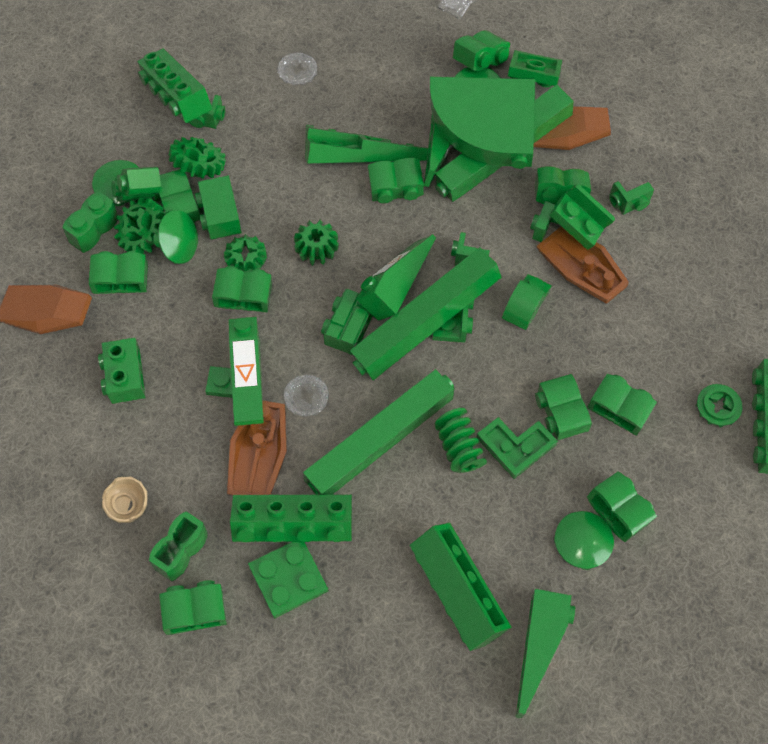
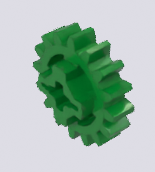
[168,137,226,179]
[114,197,165,254]

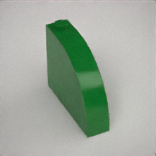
[430,77,535,169]

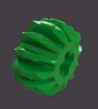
[294,219,339,266]

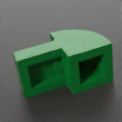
[502,274,552,330]

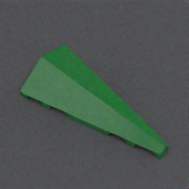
[305,124,428,164]

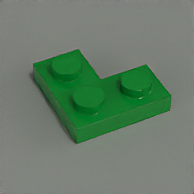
[476,417,558,479]

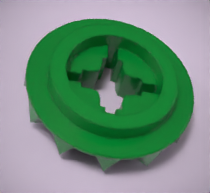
[224,234,267,272]
[696,384,743,428]

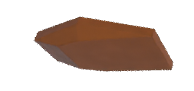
[534,107,611,150]
[536,226,629,304]
[0,284,92,334]
[227,400,287,495]

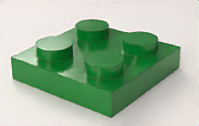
[508,50,562,87]
[248,542,329,619]

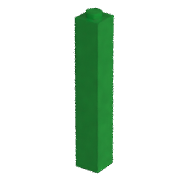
[435,84,574,202]
[350,247,502,380]
[303,369,454,495]

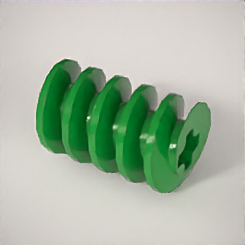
[434,408,487,473]

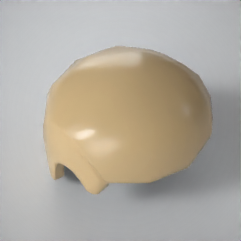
[102,476,147,523]

